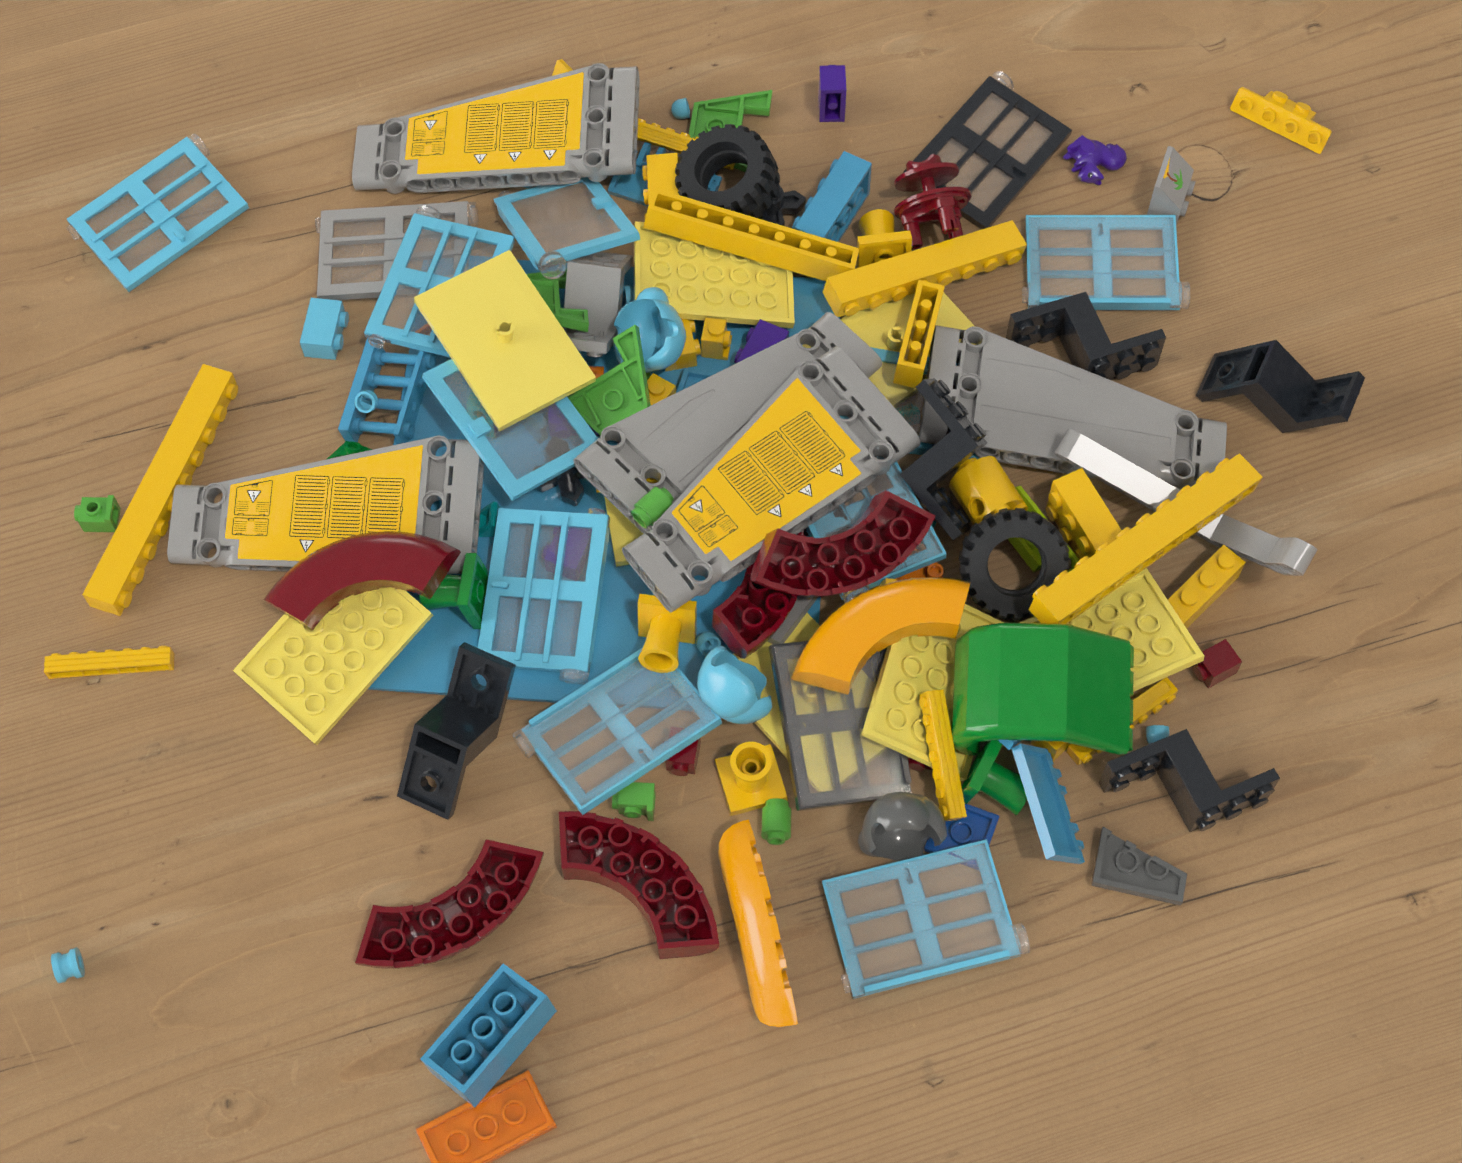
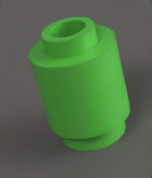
[631,487,674,529]
[761,798,792,845]

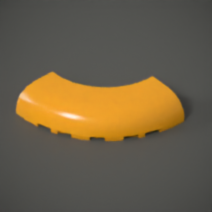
[791,577,971,695]
[718,819,798,1027]

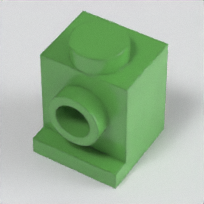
[74,495,121,532]
[612,782,656,821]

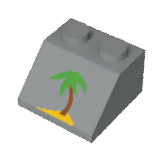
[1147,146,1196,225]

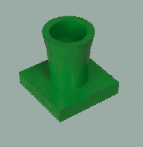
[420,553,489,629]
[962,740,1027,816]

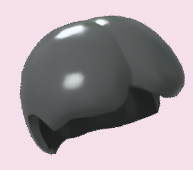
[858,791,947,861]

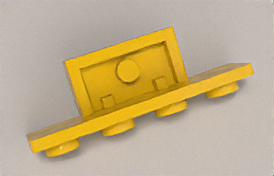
[1230,87,1332,154]

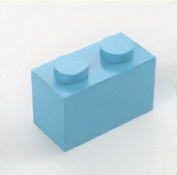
[300,298,349,360]

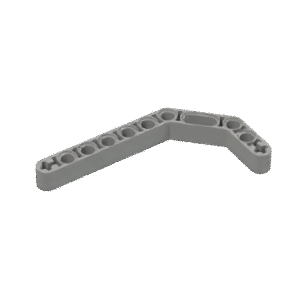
[1054,429,1318,576]

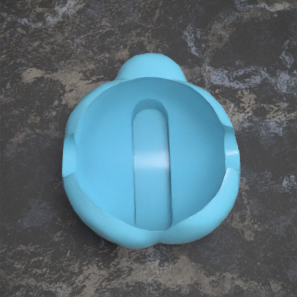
[613,287,686,373]
[697,646,772,724]

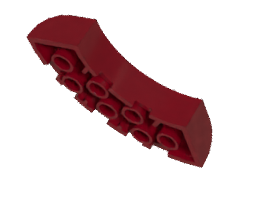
[751,490,935,596]
[712,530,804,659]
[263,531,461,630]
[559,811,719,959]
[355,839,544,969]

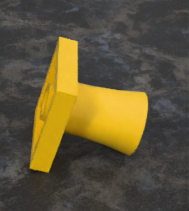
[857,209,912,268]
[638,594,697,673]
[715,742,788,816]

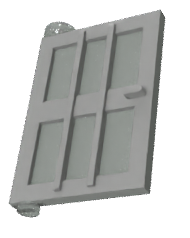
[315,201,479,300]

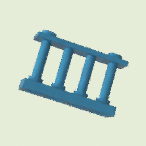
[338,338,436,444]

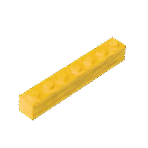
[637,118,735,170]
[44,646,175,679]
[1066,677,1178,765]
[919,689,967,821]

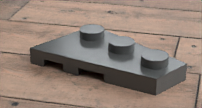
[1091,827,1187,906]

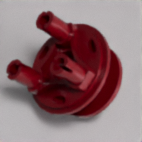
[894,154,972,250]

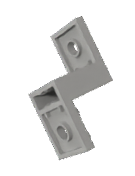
[562,252,633,357]

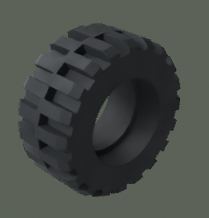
[675,124,780,218]
[959,508,1071,620]

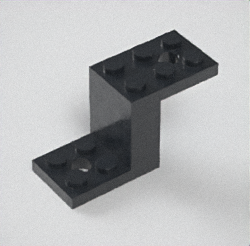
[1006,291,1166,380]
[1196,340,1365,433]
[900,378,987,540]
[397,642,516,820]
[1099,729,1280,832]

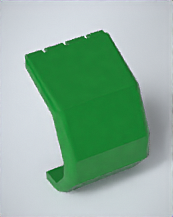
[952,623,1134,756]

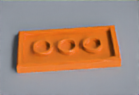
[416,1070,557,1163]

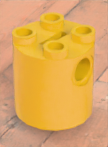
[949,456,1028,525]

